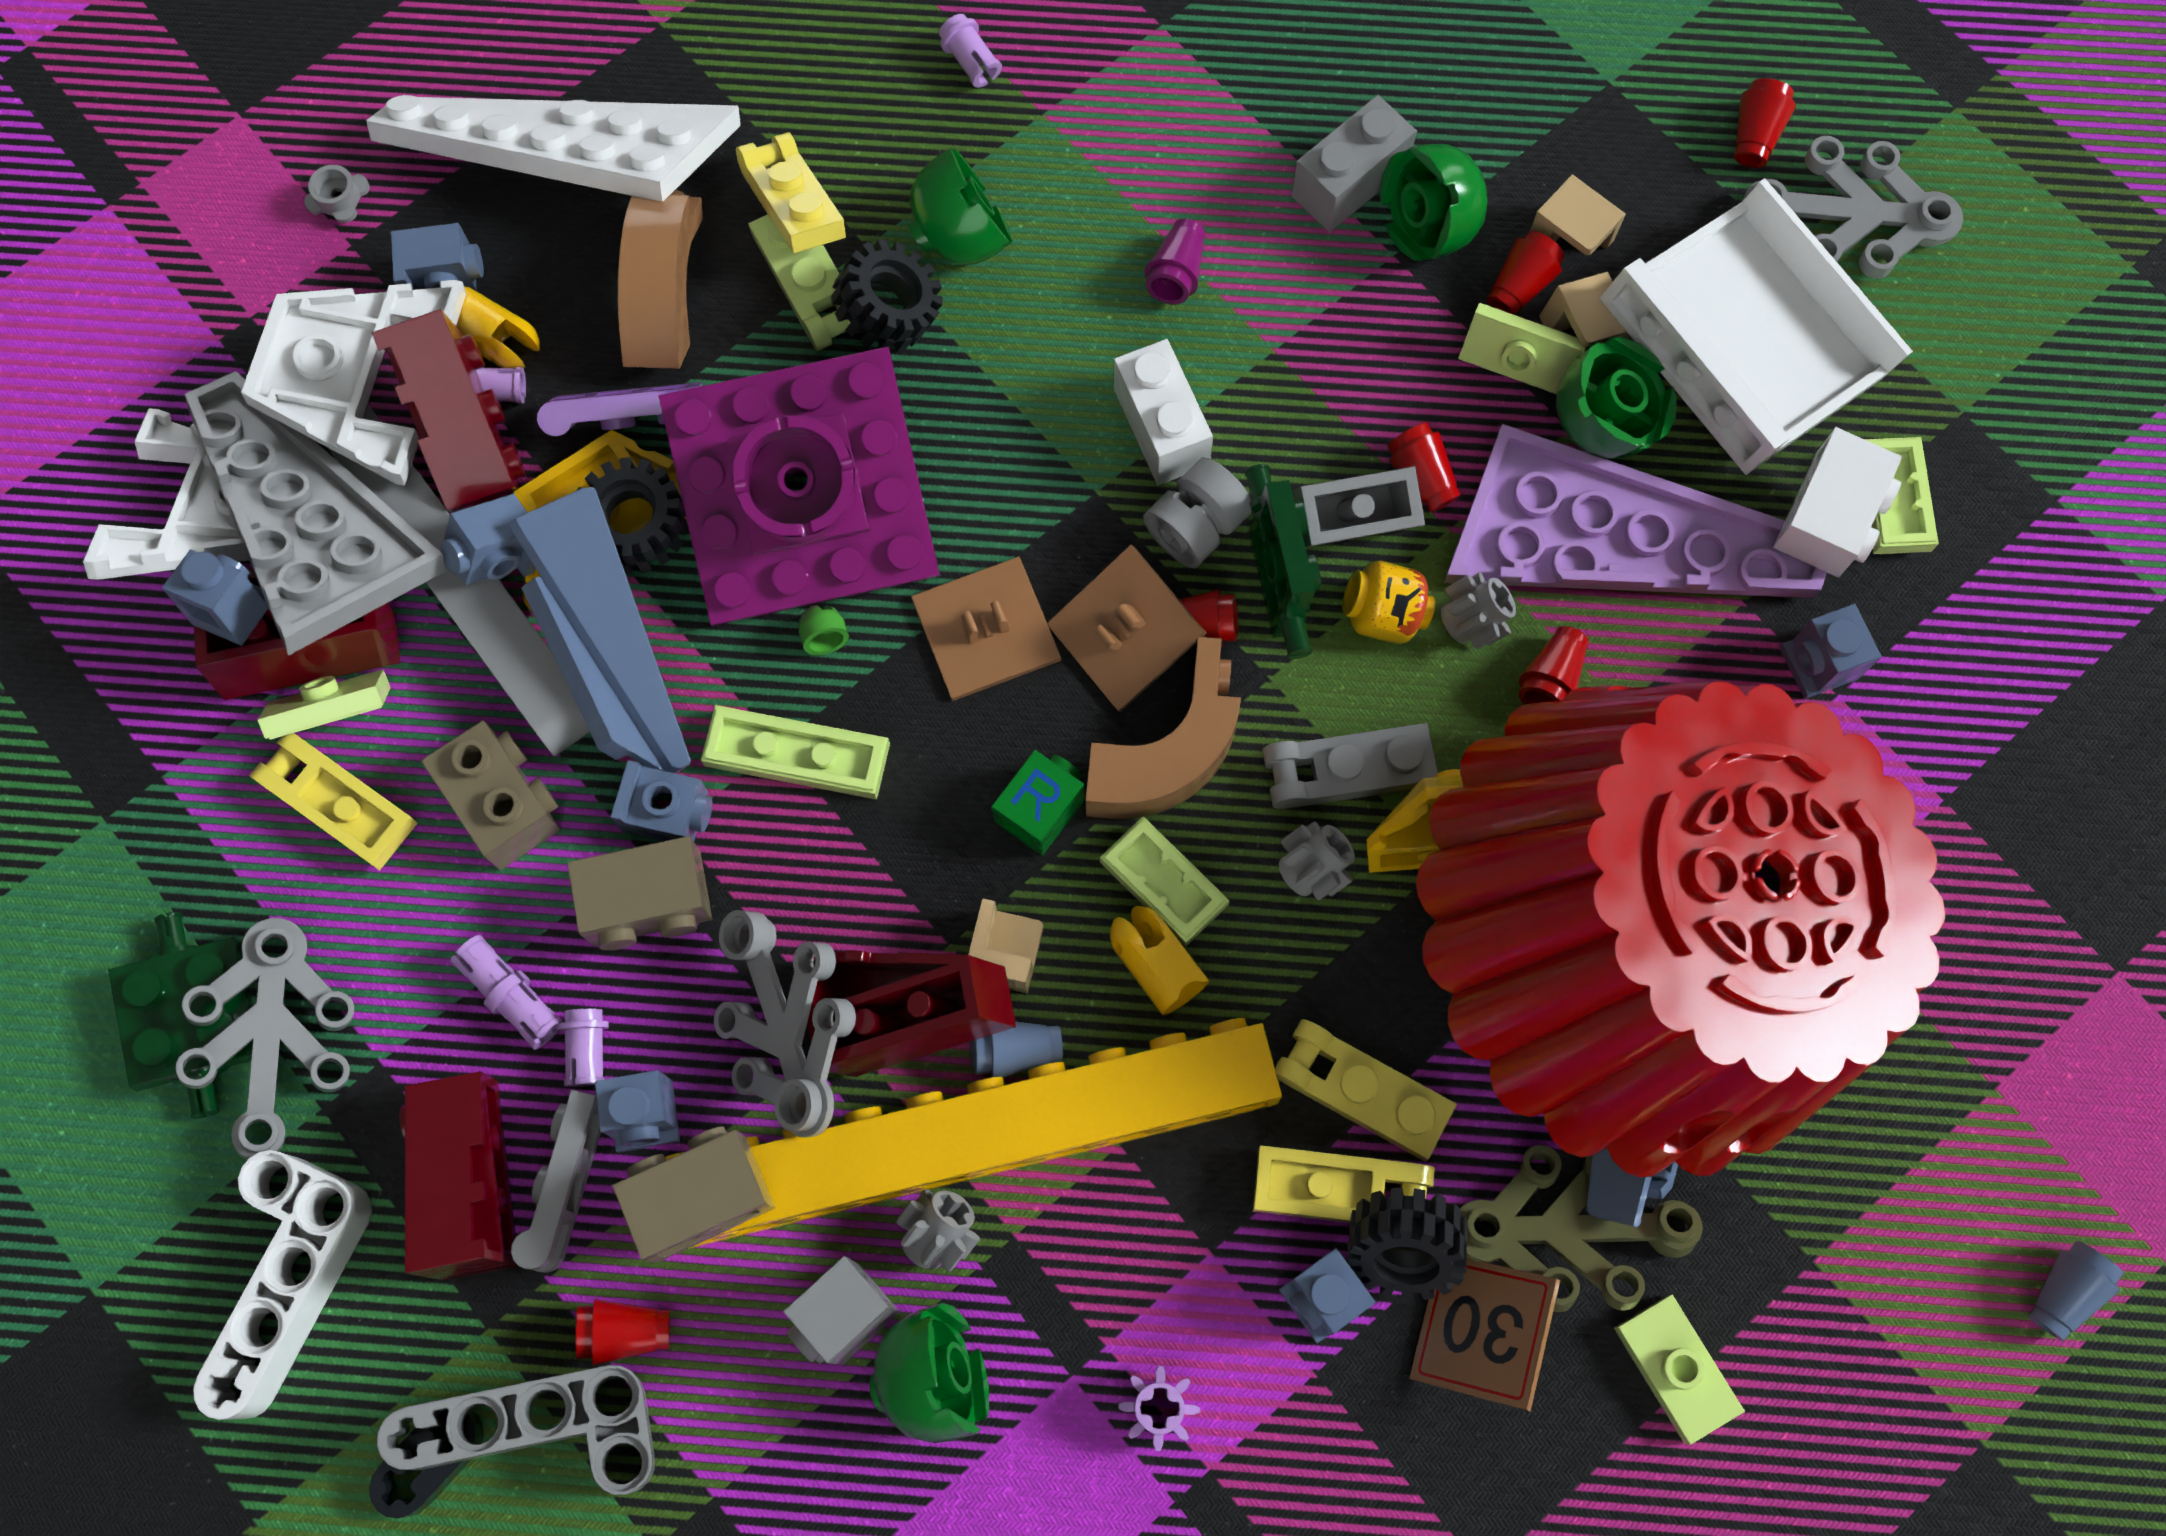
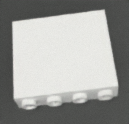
[1599,178,1913,475]

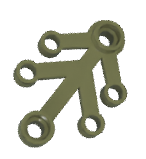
[1460,1145,1703,1312]

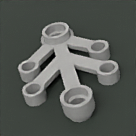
[1740,136,1963,279]
[714,910,856,1137]
[176,918,354,1160]

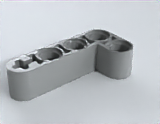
[377,1365,655,1495]

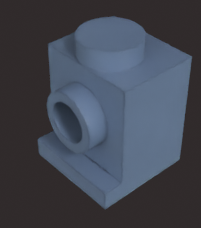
[391,223,484,291]
[441,494,536,586]
[162,549,269,646]
[1779,604,1882,699]
[611,760,712,842]
[595,1070,680,1153]
[1278,1248,1376,1344]

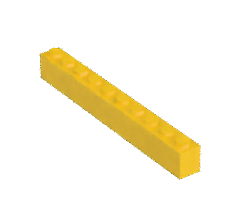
[665,1018,1282,1249]

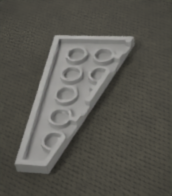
[185,371,446,656]

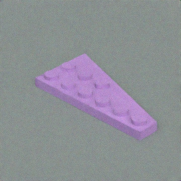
[1444,424,1827,598]

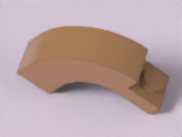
[618,190,703,369]
[1086,637,1241,819]

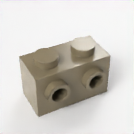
[421,720,561,871]
[567,836,713,950]
[612,1126,775,1264]

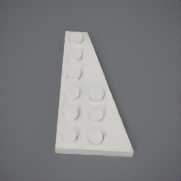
[366,95,741,202]

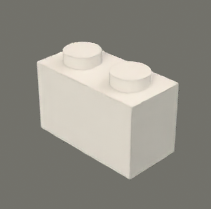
[1114,339,1213,486]
[1773,427,1903,578]

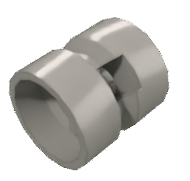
[1143,457,1252,569]

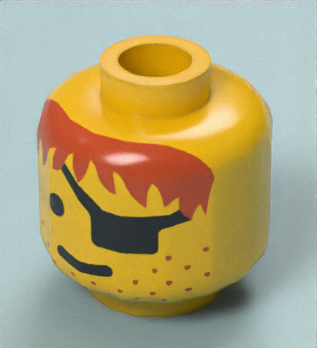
[1342,561,1435,644]

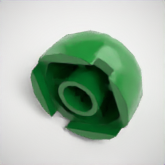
[1380,144,1488,261]
[908,148,1013,265]
[1556,337,1677,459]
[869,1303,989,1443]

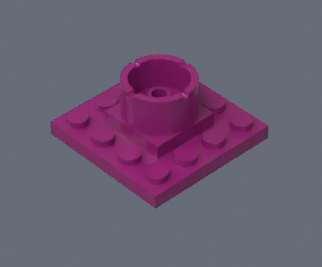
[658,347,940,626]

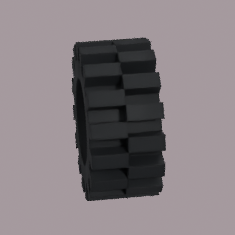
[831,240,943,352]
[577,457,688,574]
[1347,1188,1467,1300]

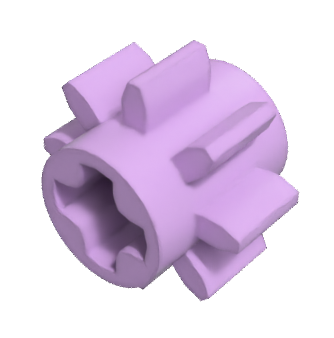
[1118,1366,1200,1451]

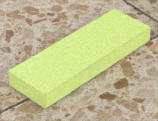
[701,705,890,800]

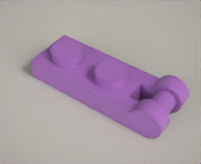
[537,382,702,436]

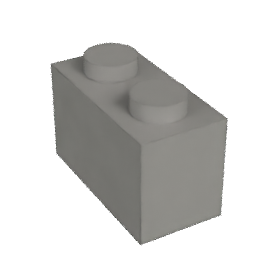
[1292,95,1417,233]
[1292,467,1425,548]
[783,1256,900,1365]

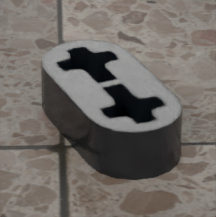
[369,1411,484,1518]

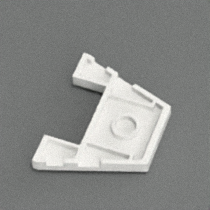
[241,280,466,486]
[83,408,249,580]

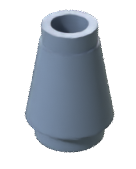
[970,1022,1063,1078]
[2028,1241,2124,1342]

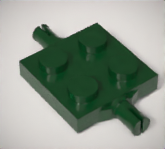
[1245,464,1321,659]
[108,912,253,1119]

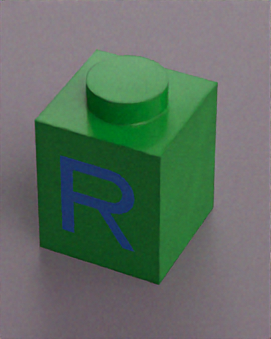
[992,750,1085,856]

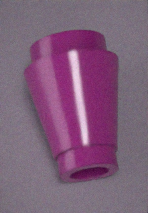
[1144,219,1205,305]

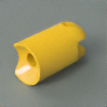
[456,287,540,368]
[1110,906,1210,1016]

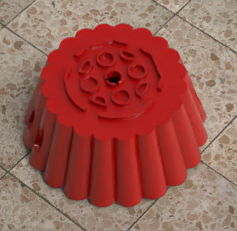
[1416,681,1946,1177]

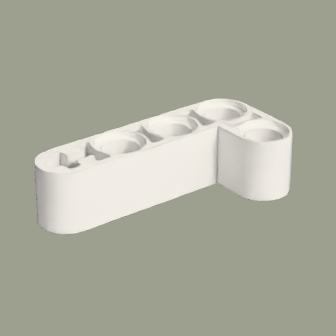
[194,1150,372,1420]

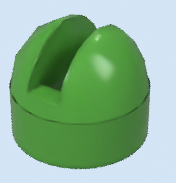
[799,605,849,655]

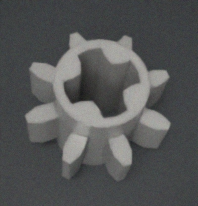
[1441,572,1516,649]
[1279,822,1355,900]
[896,1189,980,1272]

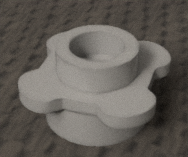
[304,165,370,223]

